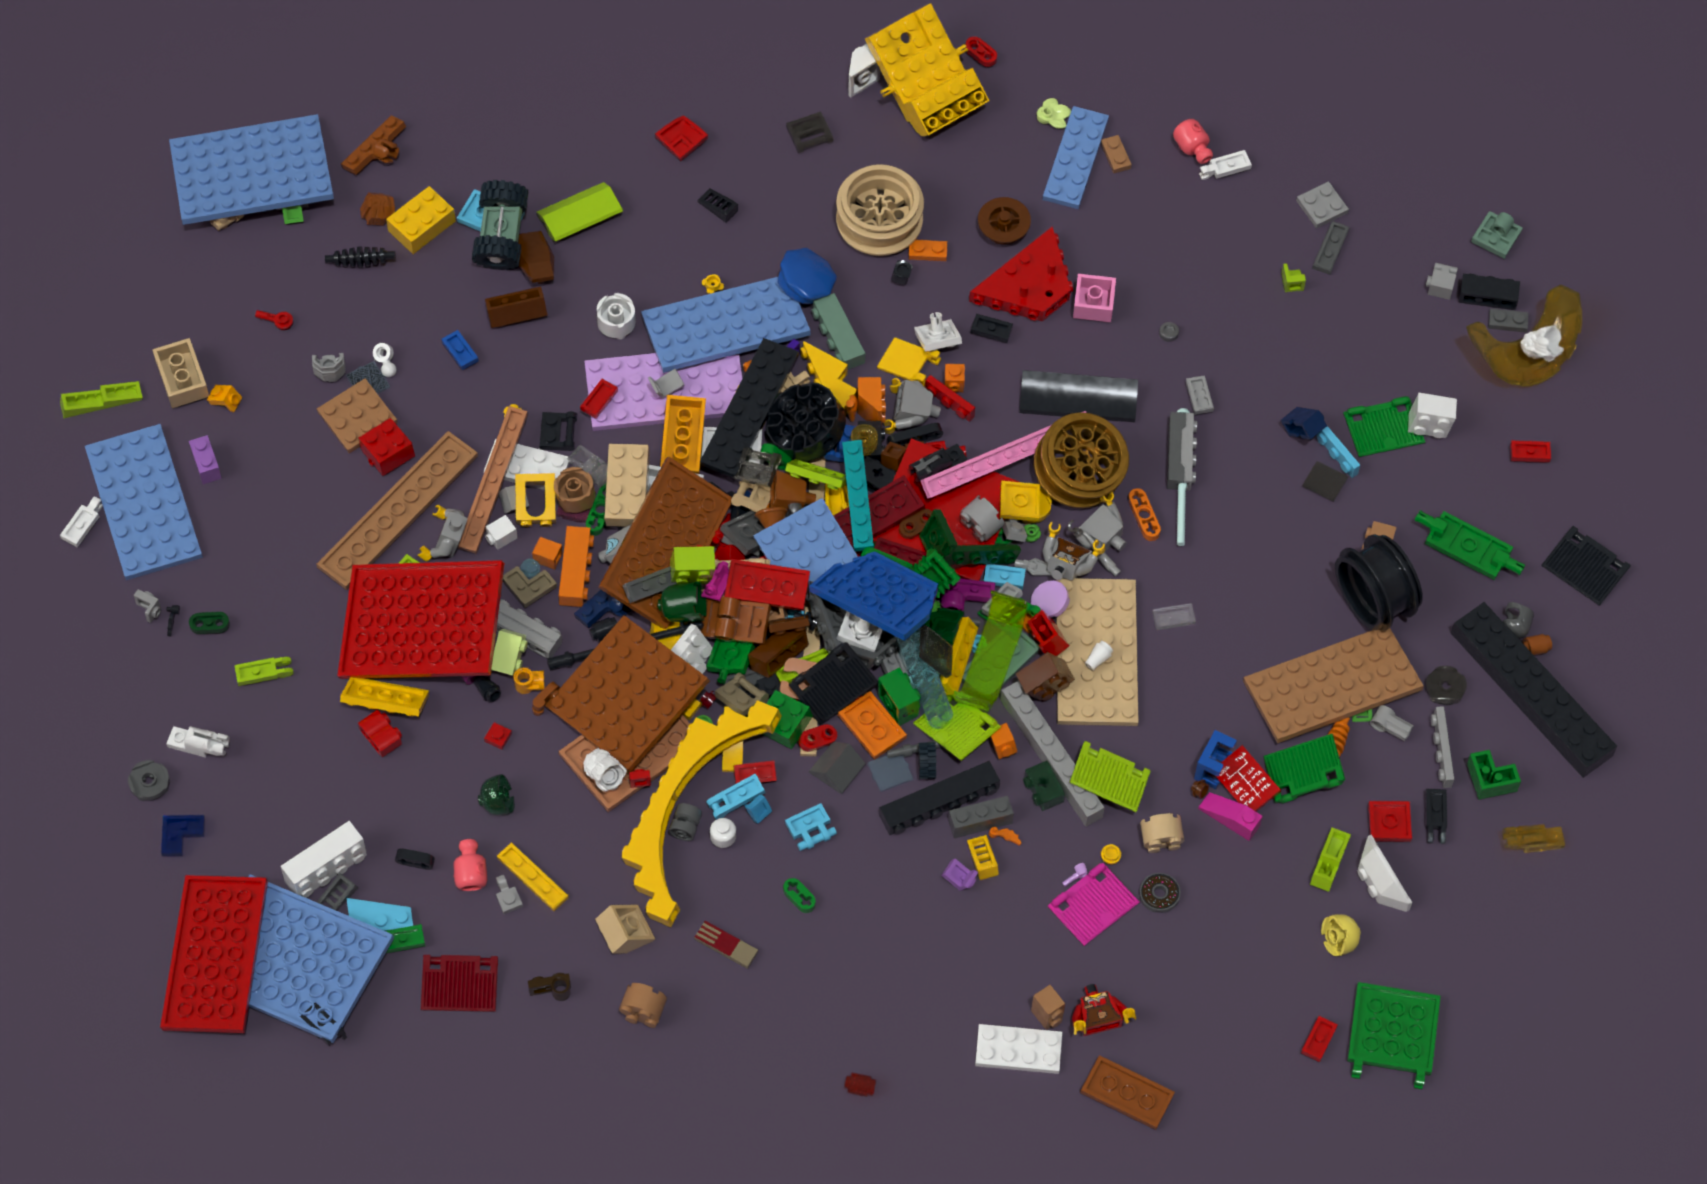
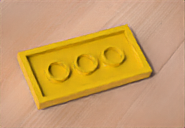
[340,677,429,716]

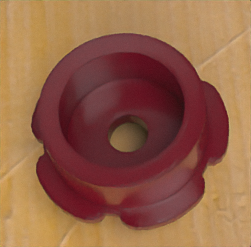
[700,691,716,709]

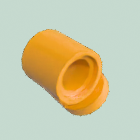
[513,667,545,694]

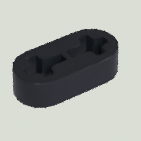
[395,848,435,870]

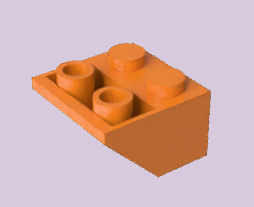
[857,377,886,428]

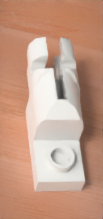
[166,726,230,758]

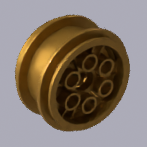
[1034,413,1129,508]

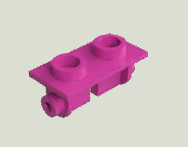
[701,561,729,601]

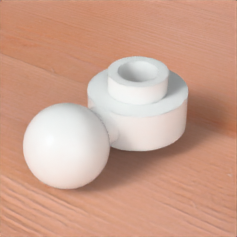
[373,343,397,377]

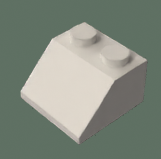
[848,44,880,98]

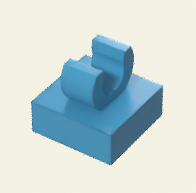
[745,794,772,824]

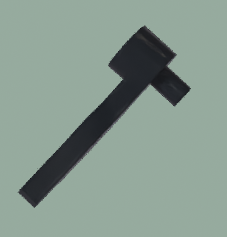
[166,605,180,636]

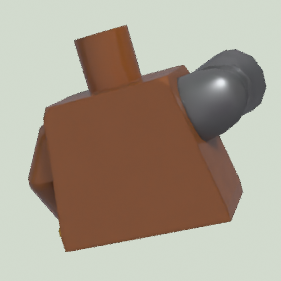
[763,470,816,518]

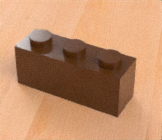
[485,286,548,328]
[748,629,809,678]

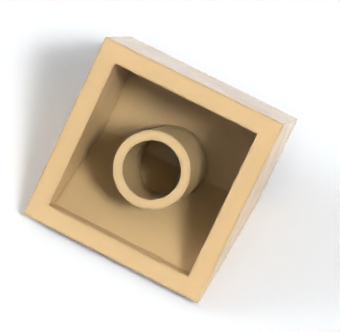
[595,905,655,954]

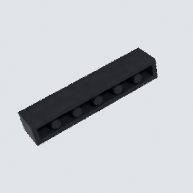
[879,760,1000,836]

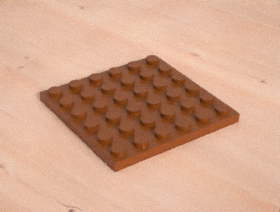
[545,615,710,772]

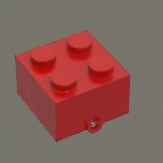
[358,418,415,476]

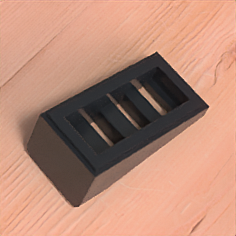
[697,188,738,223]

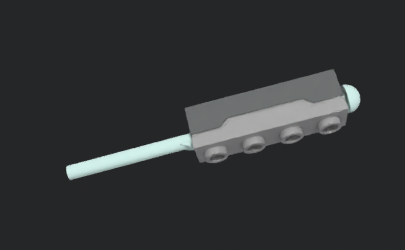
[1167,408,1197,546]

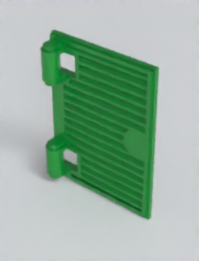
[1343,396,1426,457]
[1263,733,1346,804]

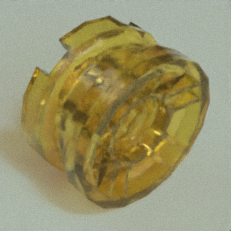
[851,424,878,456]

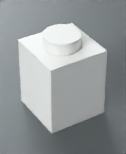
[485,515,517,550]

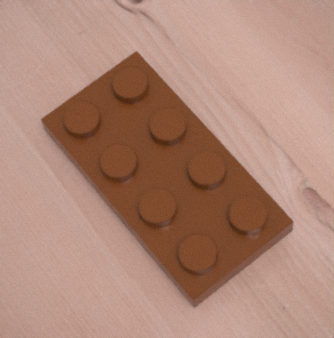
[1080,1055,1175,1130]

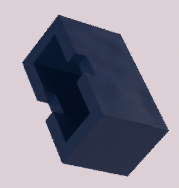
[1280,407,1327,439]

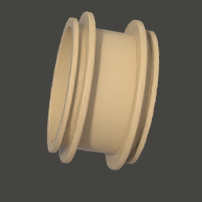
[836,165,924,256]

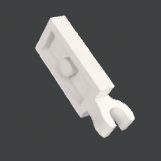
[1199,150,1252,180]
[60,496,103,548]

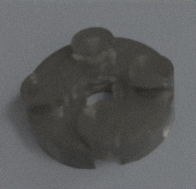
[1426,666,1467,705]

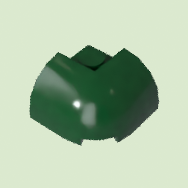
[914,608,964,651]

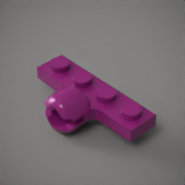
[940,579,995,611]

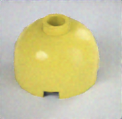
[1321,914,1361,956]

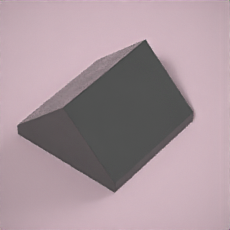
[809,742,866,794]

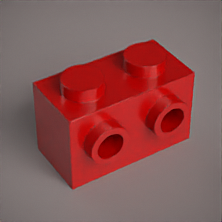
[1027,610,1070,656]

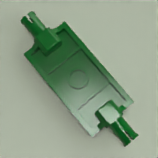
[1415,510,1526,580]

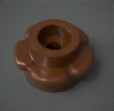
[1191,779,1209,799]

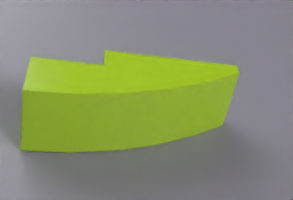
[1310,828,1351,892]

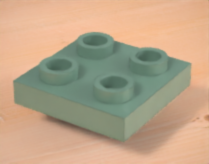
[1471,211,1523,259]

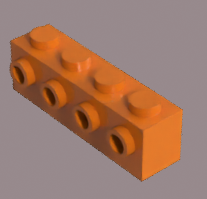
[559,526,594,607]

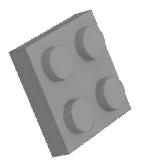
[1296,181,1349,229]

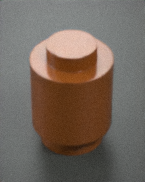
[1522,634,1552,656]

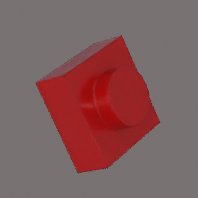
[484,722,512,750]
[629,769,651,788]

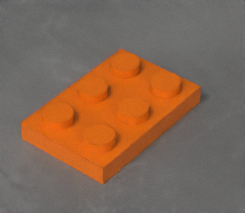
[838,691,907,760]

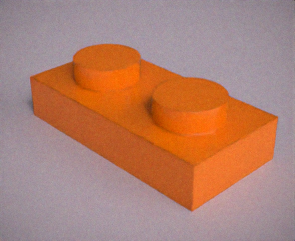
[909,240,947,261]

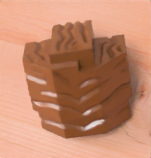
[360,192,395,226]

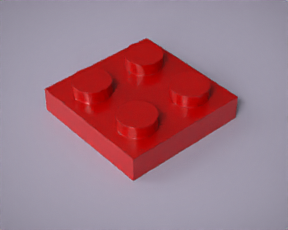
[1368,801,1412,842]

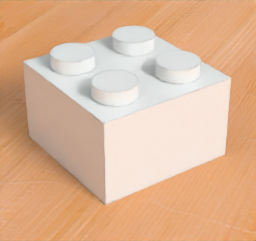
[1408,393,1457,438]

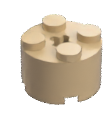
[1140,813,1184,853]

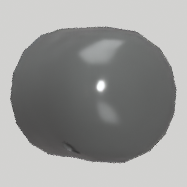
[1503,602,1534,639]

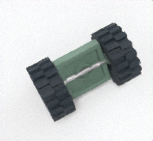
[471,180,529,270]

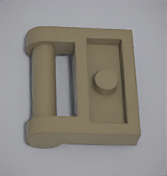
[715,673,769,716]

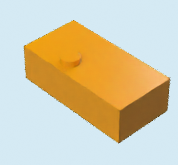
[660,395,706,474]

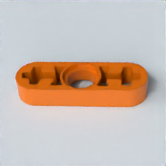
[1128,488,1161,541]

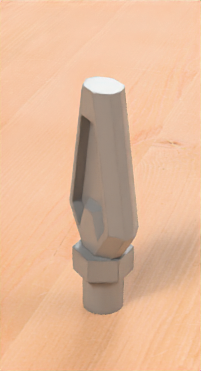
[1014,558,1052,576]

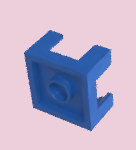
[1194,730,1237,790]

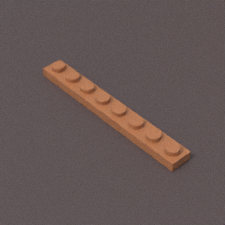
[457,406,528,554]

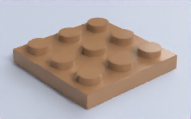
[317,378,398,453]

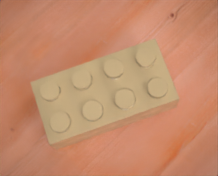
[605,444,650,527]

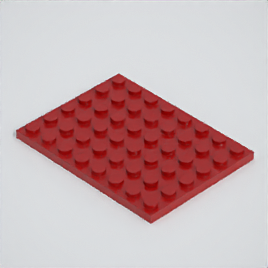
[337,560,505,679]

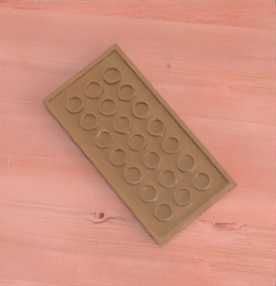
[1243,629,1424,743]

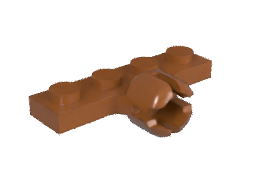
[341,115,406,175]

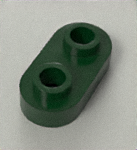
[189,612,230,634]

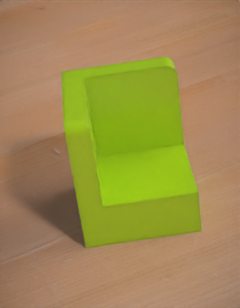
[1281,263,1306,292]

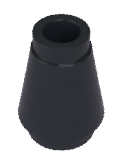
[473,676,501,702]

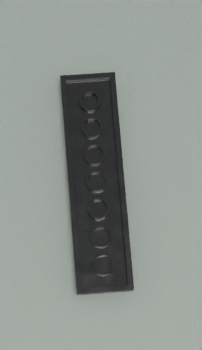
[700,338,799,479]

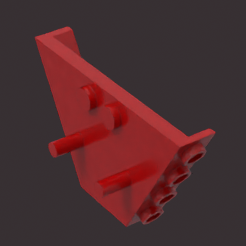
[969,226,1073,321]

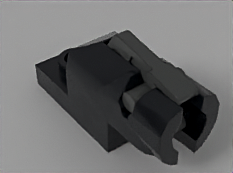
[909,444,967,483]

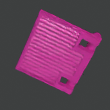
[1047,863,1140,946]

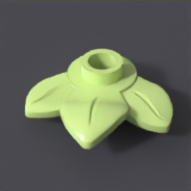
[1036,98,1071,128]

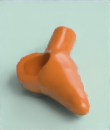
[846,395,858,422]

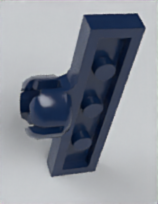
[574,590,632,628]

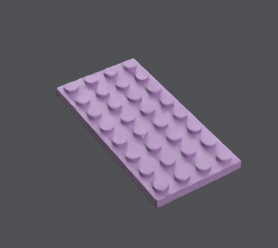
[584,353,742,431]

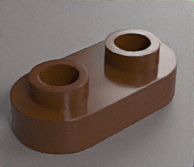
[899,509,932,539]

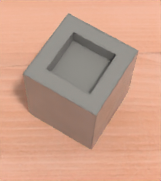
[499,485,529,514]

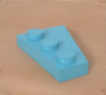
[347,898,413,931]

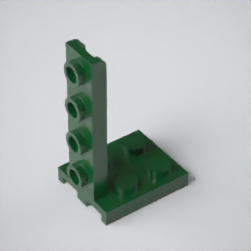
[919,509,1021,565]

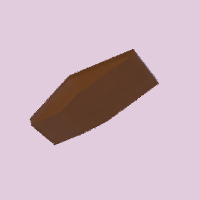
[518,231,554,284]

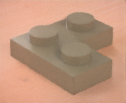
[502,566,557,608]

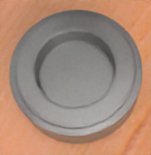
[1159,322,1179,342]

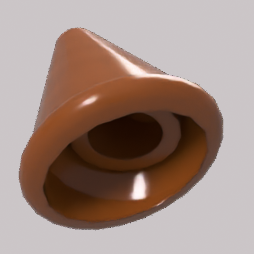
[755,507,788,529]

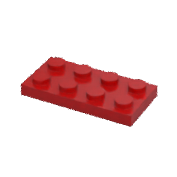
[724,559,810,611]

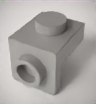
[134,589,161,623]

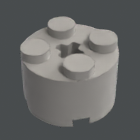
[960,495,1005,543]

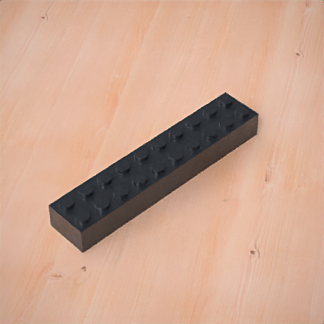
[1451,602,1617,778]

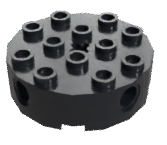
[766,382,846,461]

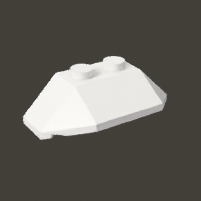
[1357,834,1412,912]

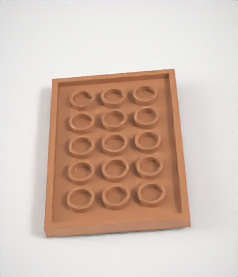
[559,714,690,812]

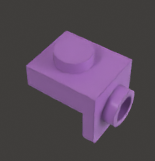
[941,859,978,891]

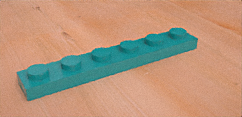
[842,440,874,551]

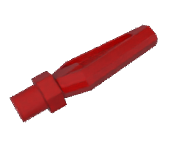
[712,513,731,544]

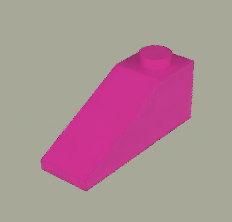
[1198,792,1263,841]

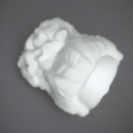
[1520,325,1564,362]
[583,748,627,792]

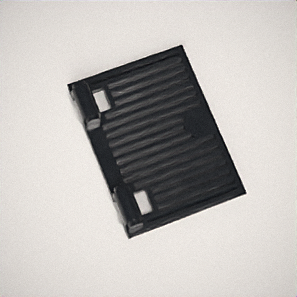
[1541,526,1631,606]
[789,642,878,725]

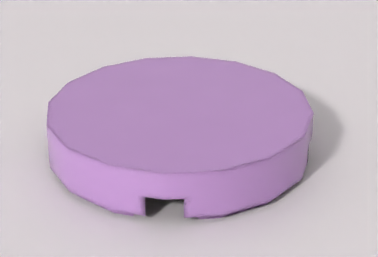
[1031,580,1070,617]

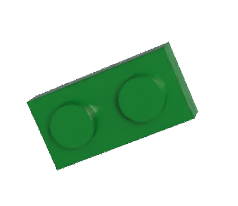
[385,924,425,954]

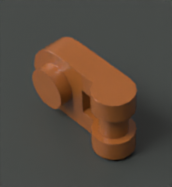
[532,681,560,716]

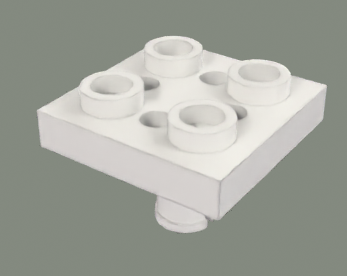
[914,312,962,352]
[837,611,882,652]

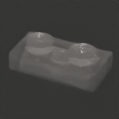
[1152,603,1196,630]

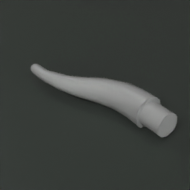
[1083,531,1121,577]

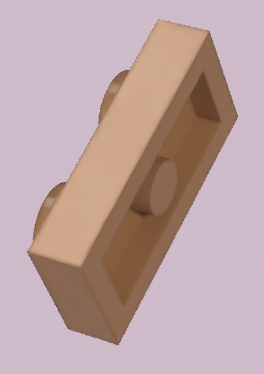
[1101,135,1132,174]

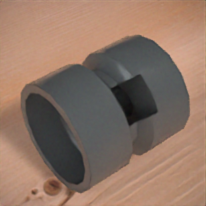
[669,803,702,841]

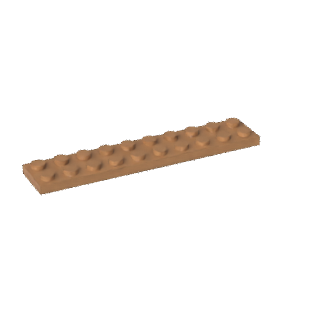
[316,431,478,590]

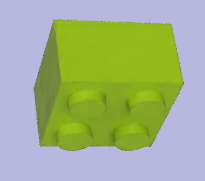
[670,546,715,584]

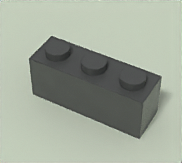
[948,796,1014,838]

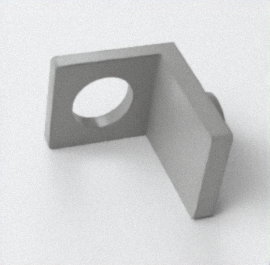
[648,369,685,399]

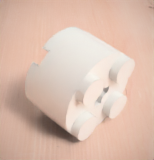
[597,293,636,339]

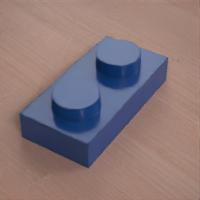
[441,330,479,370]

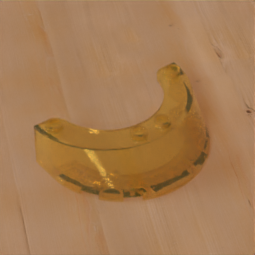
[1466,284,1582,387]

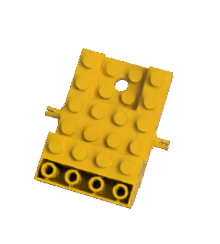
[865,3,990,136]

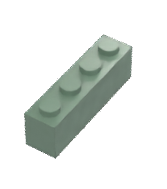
[811,293,866,370]

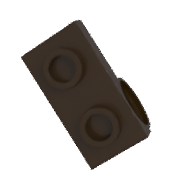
[528,973,571,1001]

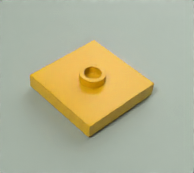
[1000,481,1040,521]

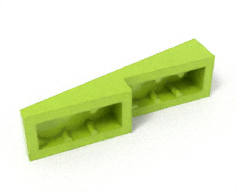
[60,381,143,419]

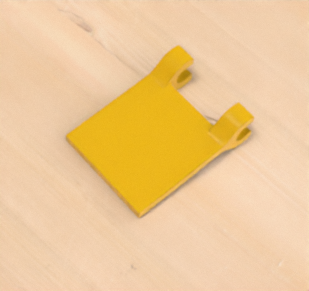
[877,337,941,387]

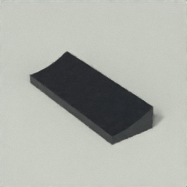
[1019,370,1138,423]

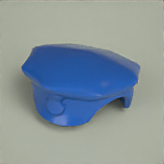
[778,248,837,304]

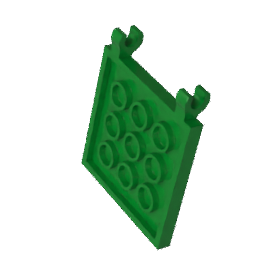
[1347,982,1441,1090]

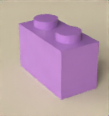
[189,435,222,484]

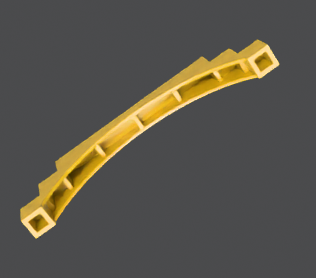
[622,700,782,927]

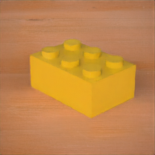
[386,186,456,254]

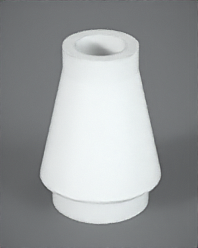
[1085,641,1113,671]

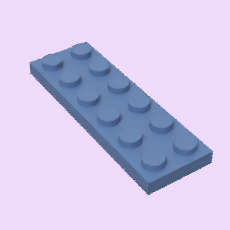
[1042,106,1109,209]

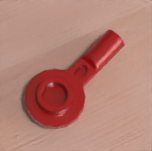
[255,310,293,330]

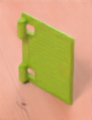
[913,692,1001,761]
[1069,741,1151,812]

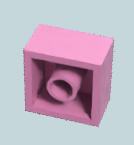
[1073,274,1116,322]

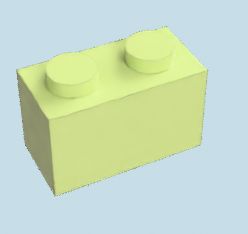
[492,629,528,675]

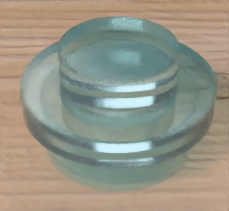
[520,559,540,578]

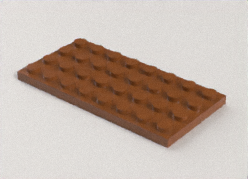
[598,457,732,629]

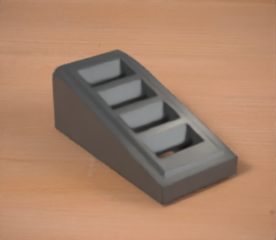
[317,873,358,911]

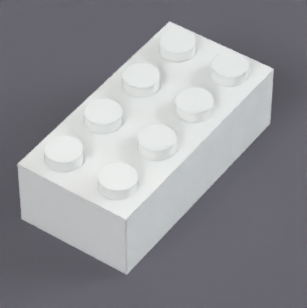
[281,821,367,898]

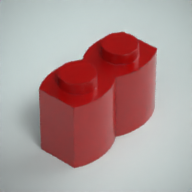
[358,709,402,758]

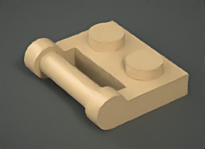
[731,476,770,512]

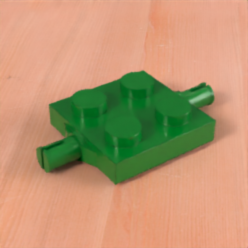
[706,639,756,684]

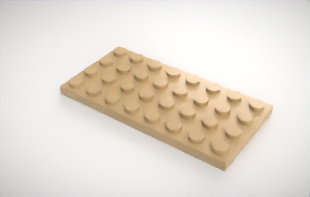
[1056,578,1138,726]

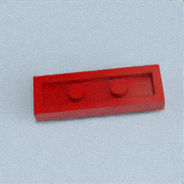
[925,375,975,422]

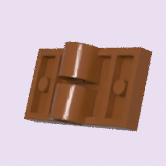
[689,597,771,645]

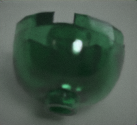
[478,774,515,816]

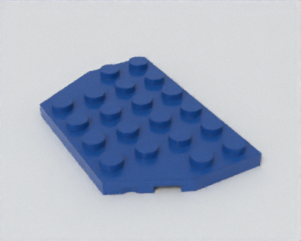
[809,552,938,641]

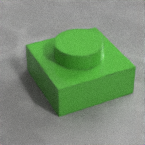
[282,205,304,224]

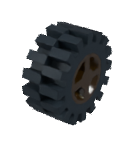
[918,742,936,779]

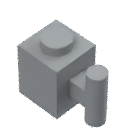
[1426,263,1458,300]

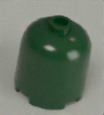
[658,581,707,623]

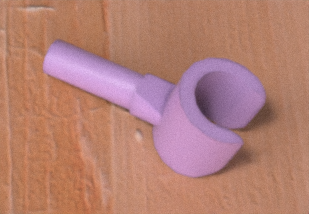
[1062,863,1088,886]

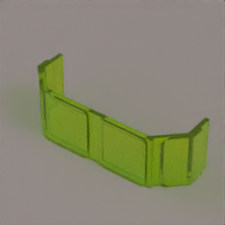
[954,590,1028,712]

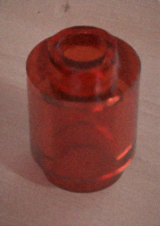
[844,1072,876,1097]

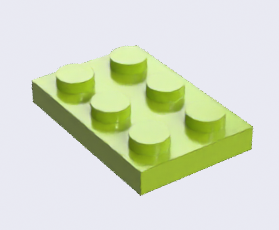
[785,459,847,490]

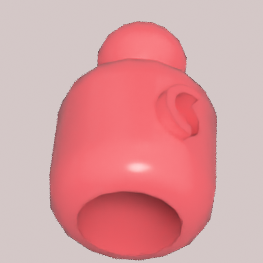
[1173,119,1213,164]
[453,839,487,891]

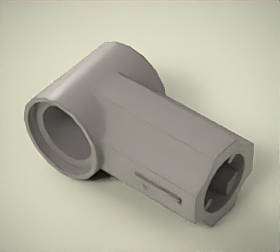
[1370,705,1414,741]

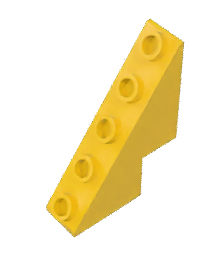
[800,341,857,415]

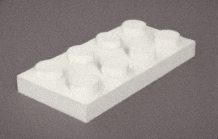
[484,439,570,490]
[975,1024,1062,1074]

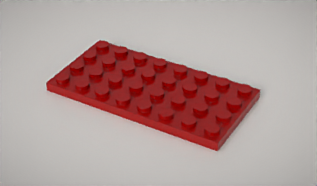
[160,875,268,1033]

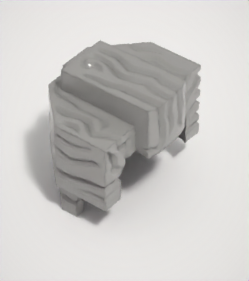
[312,353,346,382]

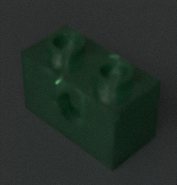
[1023,761,1065,811]

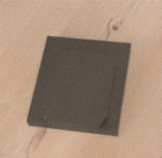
[1303,461,1348,502]

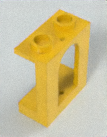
[515,473,556,527]

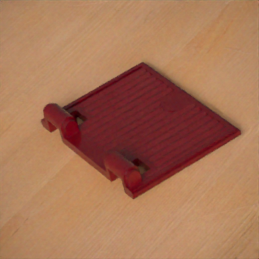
[421,955,498,1012]

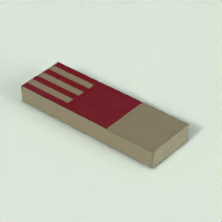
[694,921,758,969]

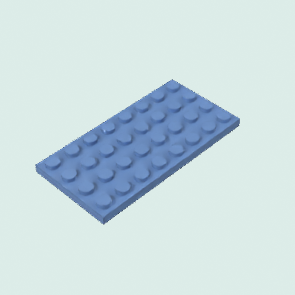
[641,277,811,373]
[85,424,203,580]

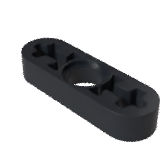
[887,423,943,447]

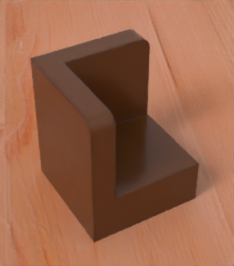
[881,442,907,472]

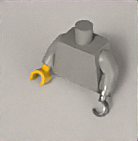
[1067,492,1127,552]

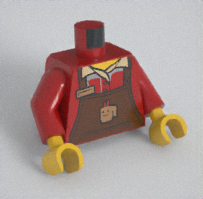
[1071,984,1137,1037]

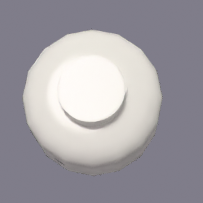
[710,818,736,848]

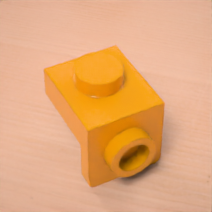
[207,385,242,412]

